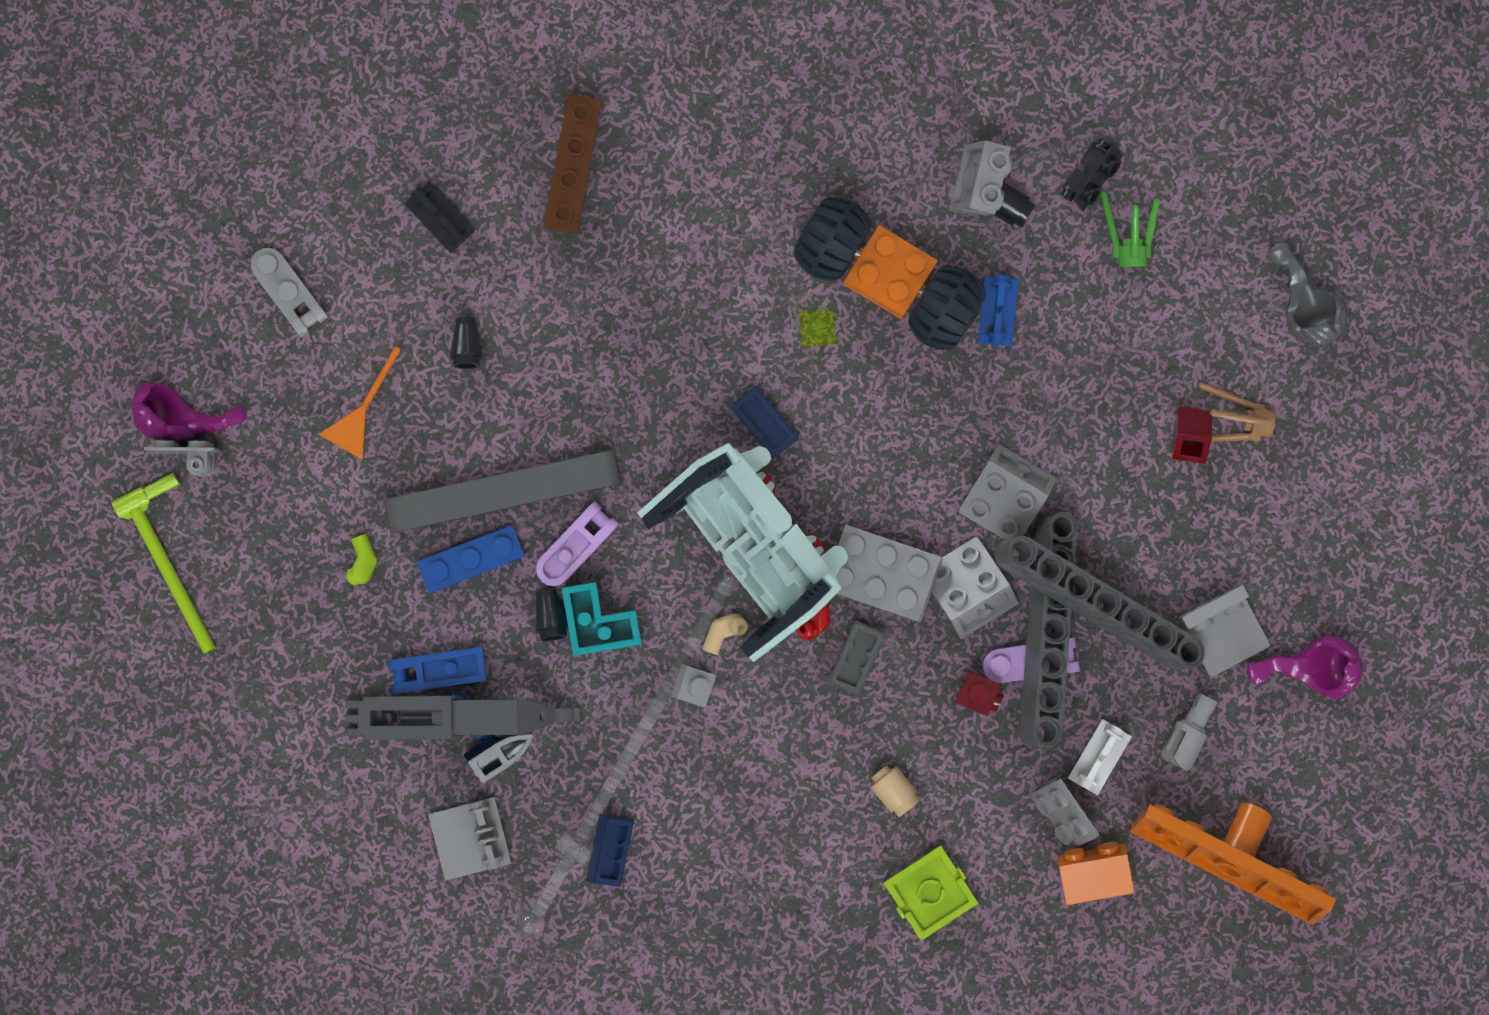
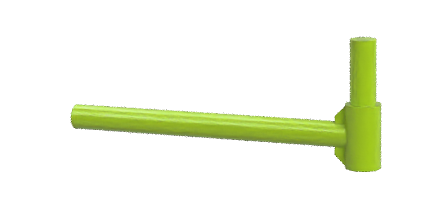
[111,472,216,654]

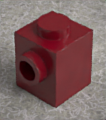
[1172,407,1212,464]
[954,671,1004,716]

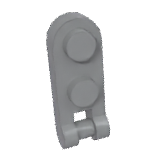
[251,248,328,338]

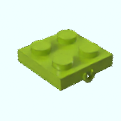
[883,845,978,941]

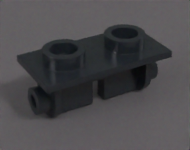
[1061,139,1123,212]
[405,181,476,254]

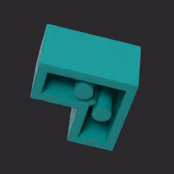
[562,582,642,656]

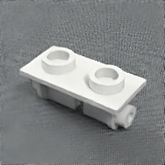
[1068,719,1132,796]

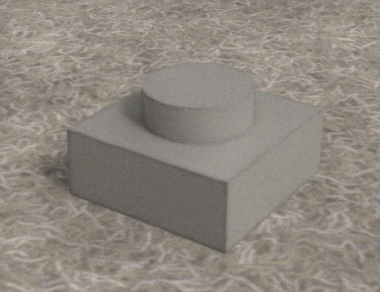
[671,664,716,708]

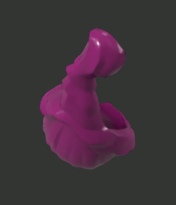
[131,382,247,442]
[1246,635,1363,700]

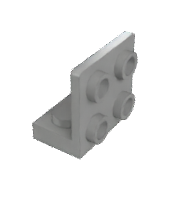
[959,444,1057,540]
[932,537,1019,639]
[1178,585,1270,677]

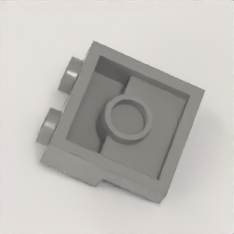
[949,140,1012,216]

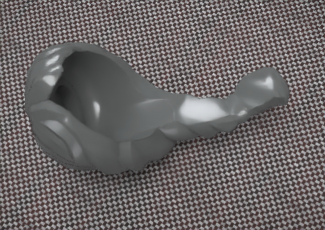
[1269,241,1348,347]

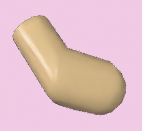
[702,613,748,655]

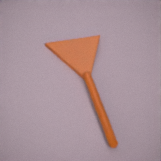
[319,346,400,460]

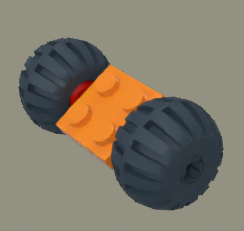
[794,197,986,350]

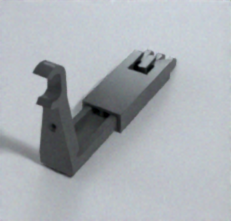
[346,696,580,740]

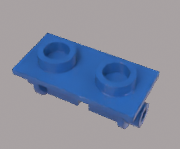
[978,275,1019,347]

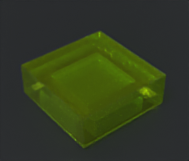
[799,310,836,348]

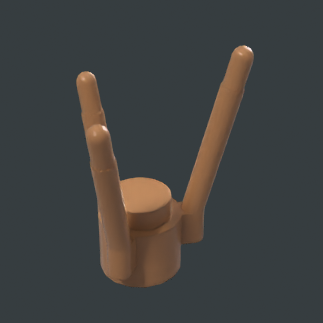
[1198,382,1276,442]

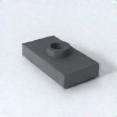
[827,620,886,696]

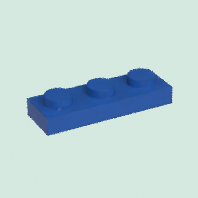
[417,525,525,594]

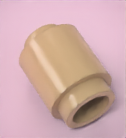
[870,765,920,817]

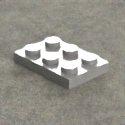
[835,525,943,623]

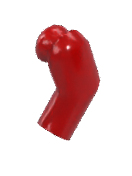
[796,602,830,640]

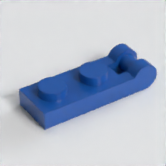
[388,647,487,695]

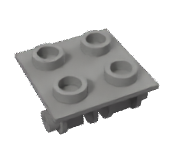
[144,440,222,478]
[1032,777,1100,849]
[428,797,512,881]

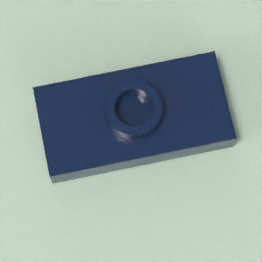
[730,386,799,460]
[586,814,634,887]

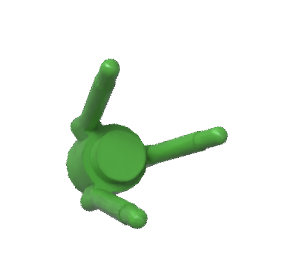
[1100,190,1160,267]

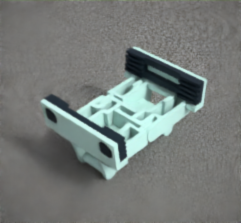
[637,443,848,662]

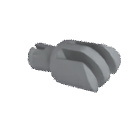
[1161,693,1218,770]

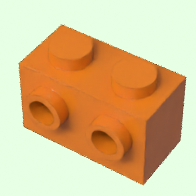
[1057,842,1134,905]

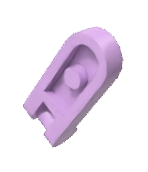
[536,500,620,586]
[982,637,1080,683]

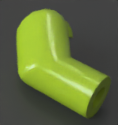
[346,534,377,585]

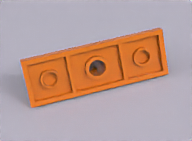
[1129,803,1336,925]

